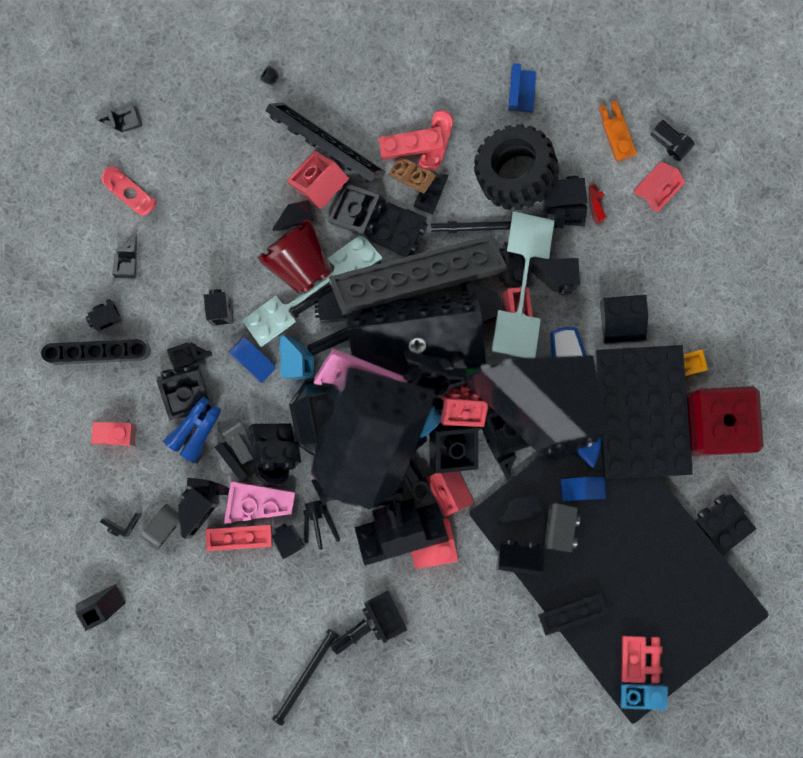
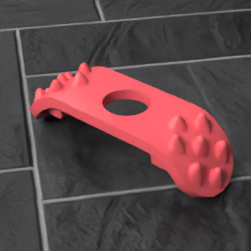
[418,110,453,170]
[101,166,157,216]

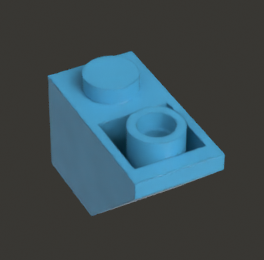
[279,335,315,380]
[621,683,667,710]

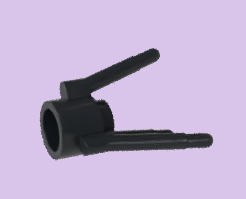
[303,500,340,550]

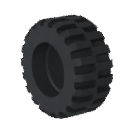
[474,124,559,210]

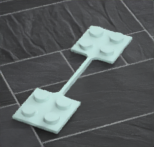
[492,211,554,358]
[242,236,383,347]

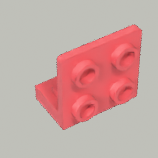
[440,384,488,427]

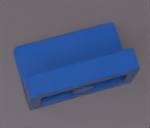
[508,63,536,113]

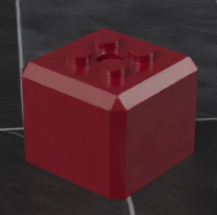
[687,386,764,457]

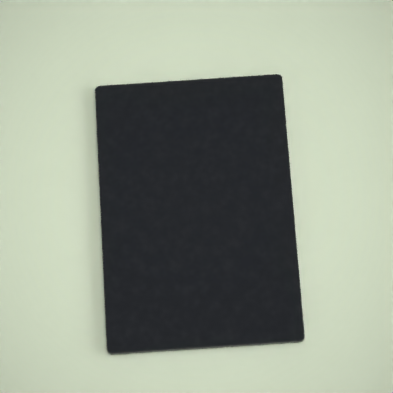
[470,442,769,724]

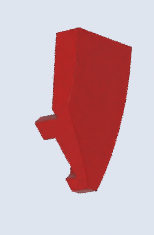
[588,183,607,225]

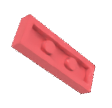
[379,127,444,160]
[205,525,273,551]

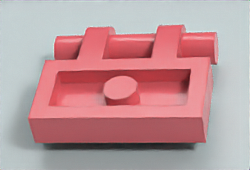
[622,636,662,683]

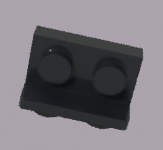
[499,242,530,288]

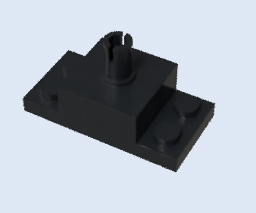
[354,498,449,566]

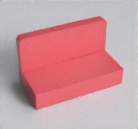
[633,162,686,213]
[426,471,474,517]

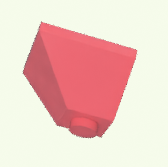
[412,518,458,569]

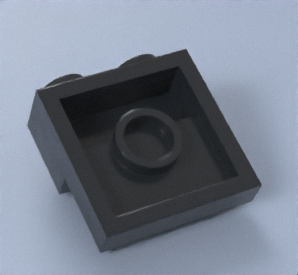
[328,183,387,239]
[370,202,428,257]
[157,363,211,421]
[481,409,531,458]
[249,423,301,471]
[695,494,756,555]

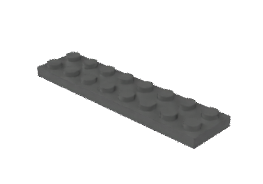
[329,235,507,315]

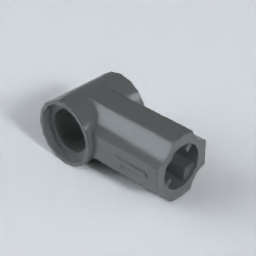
[220,419,253,465]

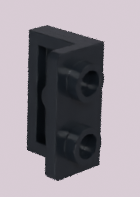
[362,590,407,643]

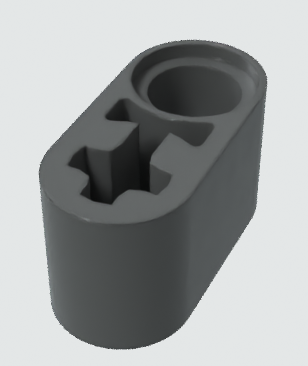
[140,504,180,550]

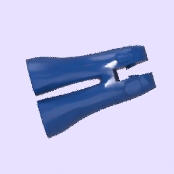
[163,397,221,463]

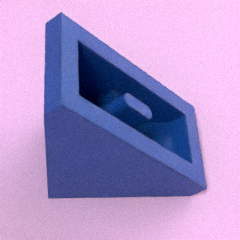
[561,477,606,501]

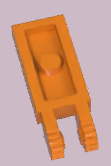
[598,100,637,162]

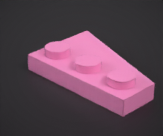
[224,480,296,524]

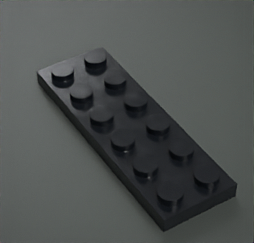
[265,102,386,183]

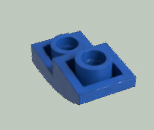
[228,337,276,383]

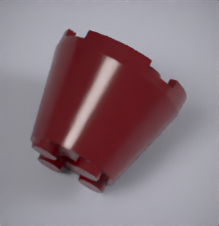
[257,218,331,293]

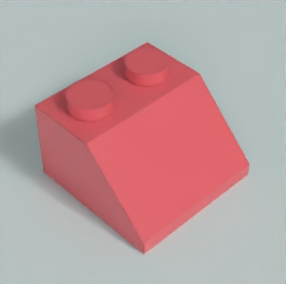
[287,151,349,210]

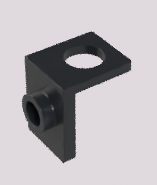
[100,513,142,537]

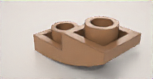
[388,157,436,193]

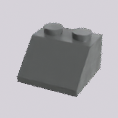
[544,503,581,552]

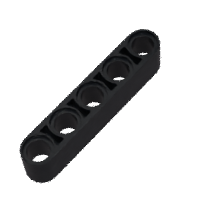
[41,339,151,365]

